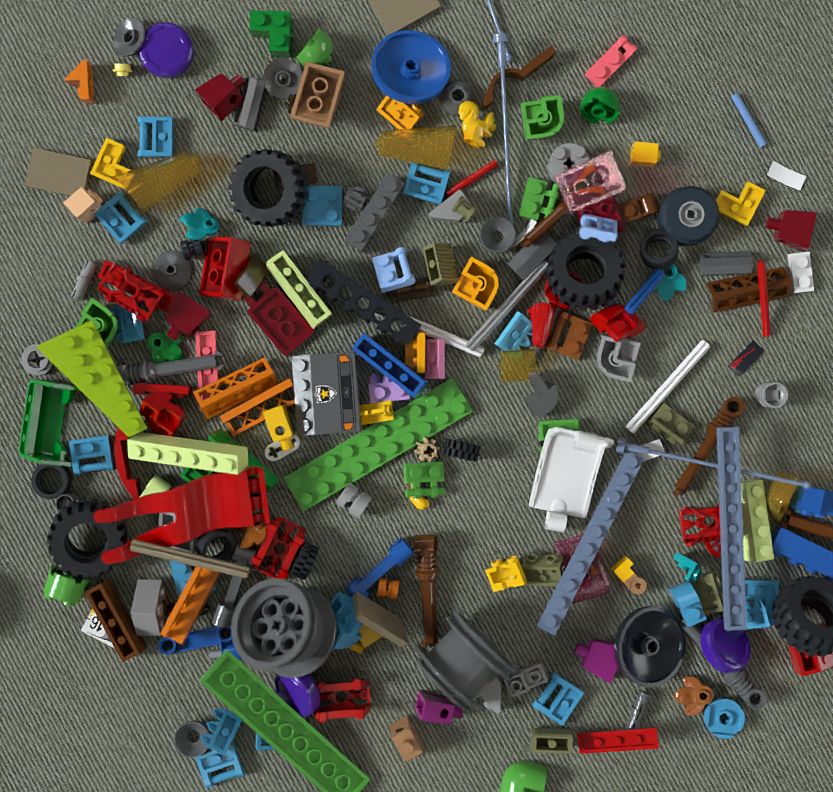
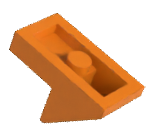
[64,60,94,105]

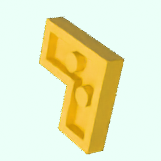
[90,138,136,191]
[715,182,766,226]

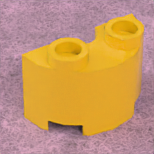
[485,555,527,592]

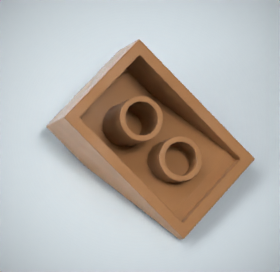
[290,62,346,129]

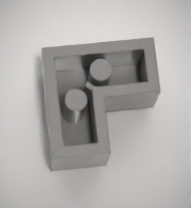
[131,579,167,636]

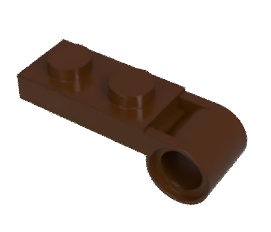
[616,192,659,224]

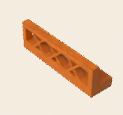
[193,357,278,420]
[220,378,295,437]
[160,567,221,645]

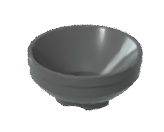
[440,80,476,117]
[480,217,516,253]
[174,720,210,758]

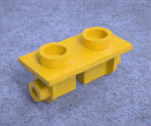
[360,400,394,425]

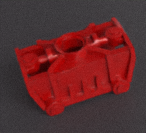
[97,263,165,322]
[678,505,721,547]
[251,516,306,579]
[313,678,371,722]

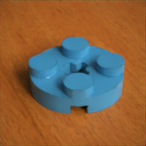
[704,697,745,739]

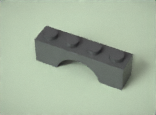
[345,173,405,253]

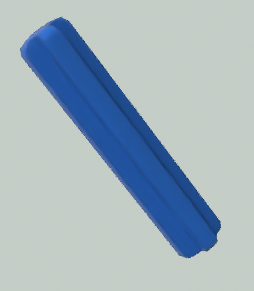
[625,269,665,314]

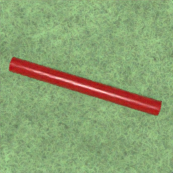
[757,260,771,337]

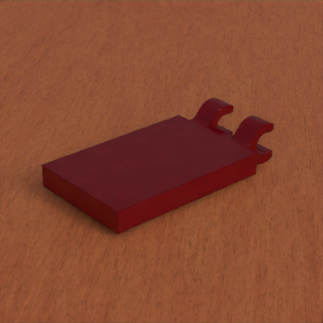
[242,280,315,357]

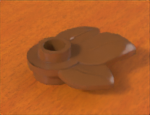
[236,521,268,548]
[673,676,714,716]

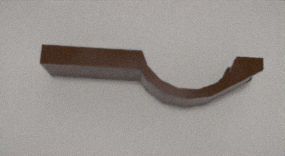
[482,46,557,111]

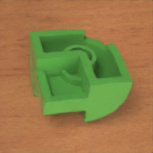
[520,95,564,141]
[75,298,118,348]
[499,760,547,792]

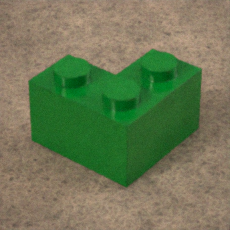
[249,10,292,58]

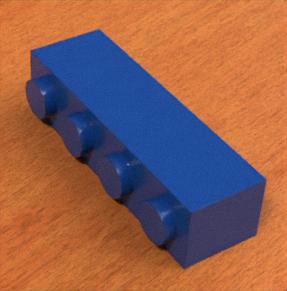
[352,333,430,398]
[771,525,833,582]

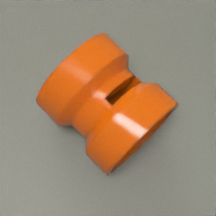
[377,577,400,600]

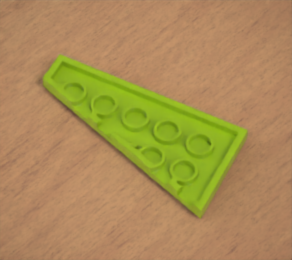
[35,320,147,437]

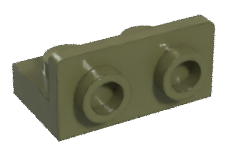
[648,403,695,446]
[521,554,564,586]
[690,568,724,615]

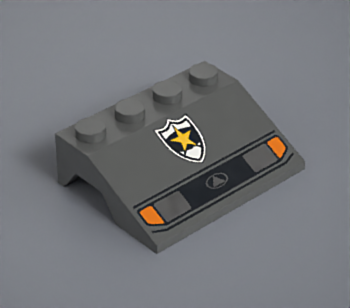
[292,352,361,436]

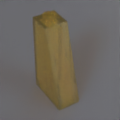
[376,125,457,170]
[118,151,202,212]

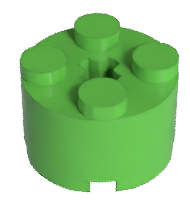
[44,565,90,606]

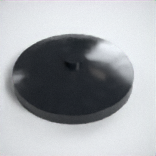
[614,606,686,687]

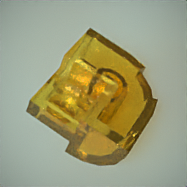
[766,472,800,522]

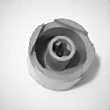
[547,143,589,187]

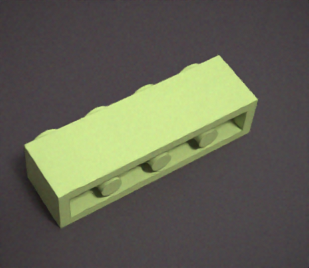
[266,250,332,329]
[741,479,774,562]

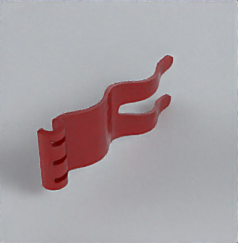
[94,466,271,564]

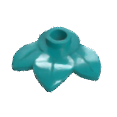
[180,208,219,240]
[648,264,686,302]

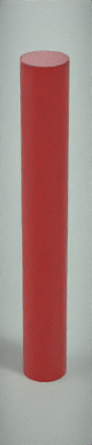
[445,160,498,198]

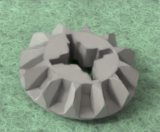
[21,344,53,375]

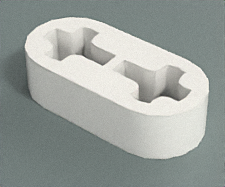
[265,435,300,461]

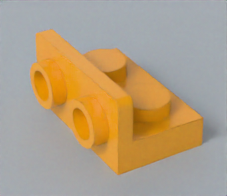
[376,95,425,135]
[405,333,425,373]

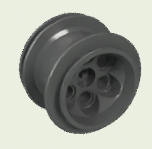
[231,579,336,678]
[416,609,518,713]

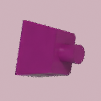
[574,638,618,683]
[415,690,463,724]

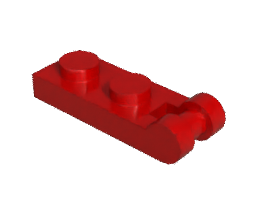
[133,383,192,398]

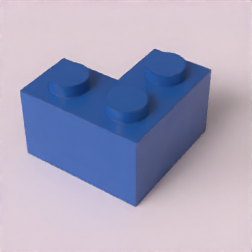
[788,484,833,518]

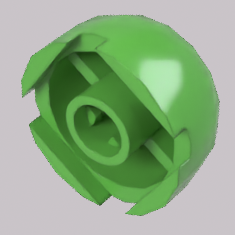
[295,28,333,67]

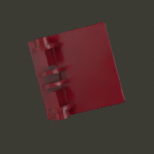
[574,194,625,233]

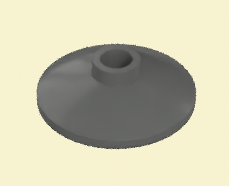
[113,17,145,57]
[263,58,302,99]
[153,251,192,290]

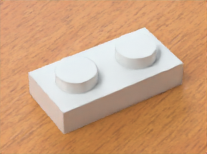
[788,252,814,294]

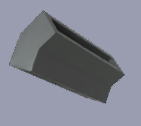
[233,76,266,132]
[507,233,558,280]
[699,251,753,276]

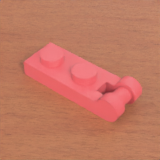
[585,34,638,87]

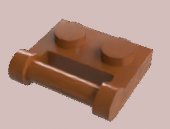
[545,311,593,360]

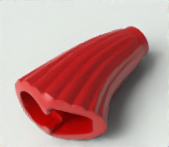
[527,302,556,348]

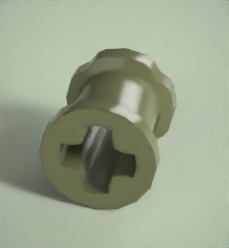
[451,196,478,222]

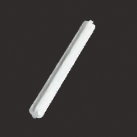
[374,309,484,357]
[626,340,710,433]

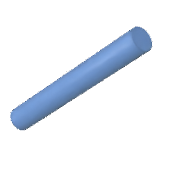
[731,93,767,148]

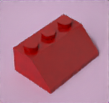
[199,237,251,301]

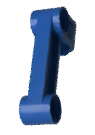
[345,538,415,598]
[158,625,242,660]

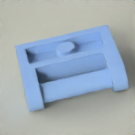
[579,214,617,242]
[372,247,415,293]

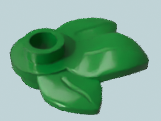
[147,331,184,364]

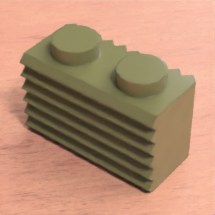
[423,242,459,286]
[530,728,573,755]

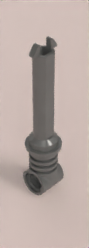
[116,351,225,386]
[680,616,767,710]

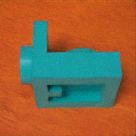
[673,552,702,583]

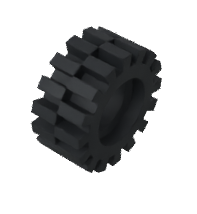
[442,438,481,462]
[289,541,319,580]

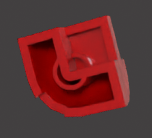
[590,304,646,343]
[139,392,186,436]

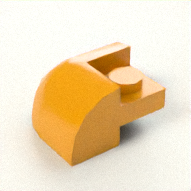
[452,256,499,311]

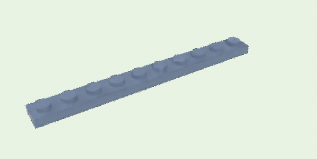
[716,427,747,631]
[536,450,644,636]

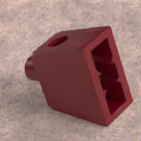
[195,74,246,122]
[765,210,817,252]
[165,291,213,341]

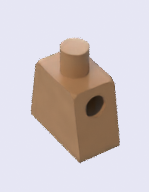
[390,715,425,762]

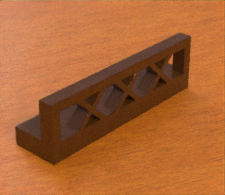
[707,267,792,313]

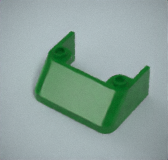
[18,379,81,466]

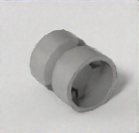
[754,382,788,408]
[335,482,372,518]

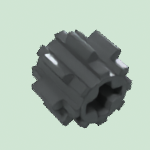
[343,186,368,212]

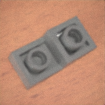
[504,661,549,698]

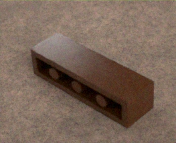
[84,579,147,663]

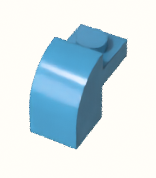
[668,581,707,627]

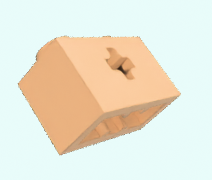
[63,187,103,224]

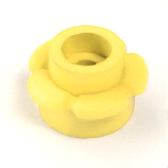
[113,63,132,76]

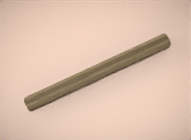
[130,539,250,578]

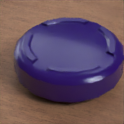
[139,22,194,79]
[700,617,751,673]
[275,674,320,717]

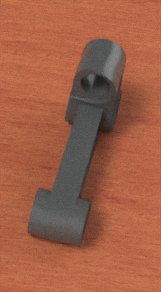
[212,544,258,628]

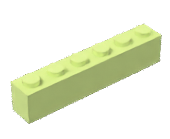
[127,432,248,475]

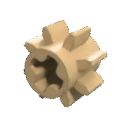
[414,437,440,463]

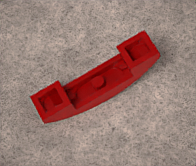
[115,427,142,499]

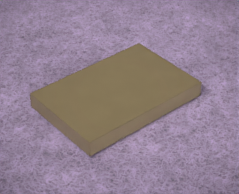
[370,0,441,35]
[25,147,92,196]
[352,591,407,647]

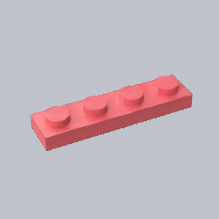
[195,331,220,411]

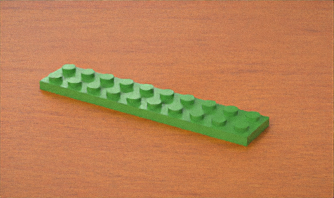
[283,378,473,512]
[199,649,370,792]

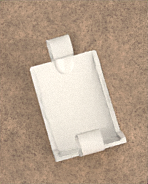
[529,427,614,533]

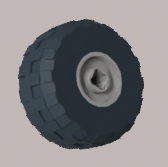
[657,186,720,246]

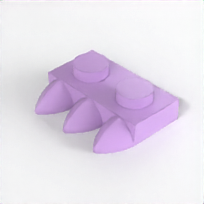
[368,373,410,404]

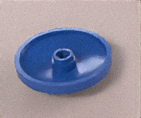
[371,30,451,104]

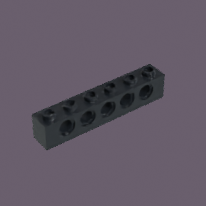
[307,259,421,346]

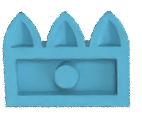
[494,311,532,358]

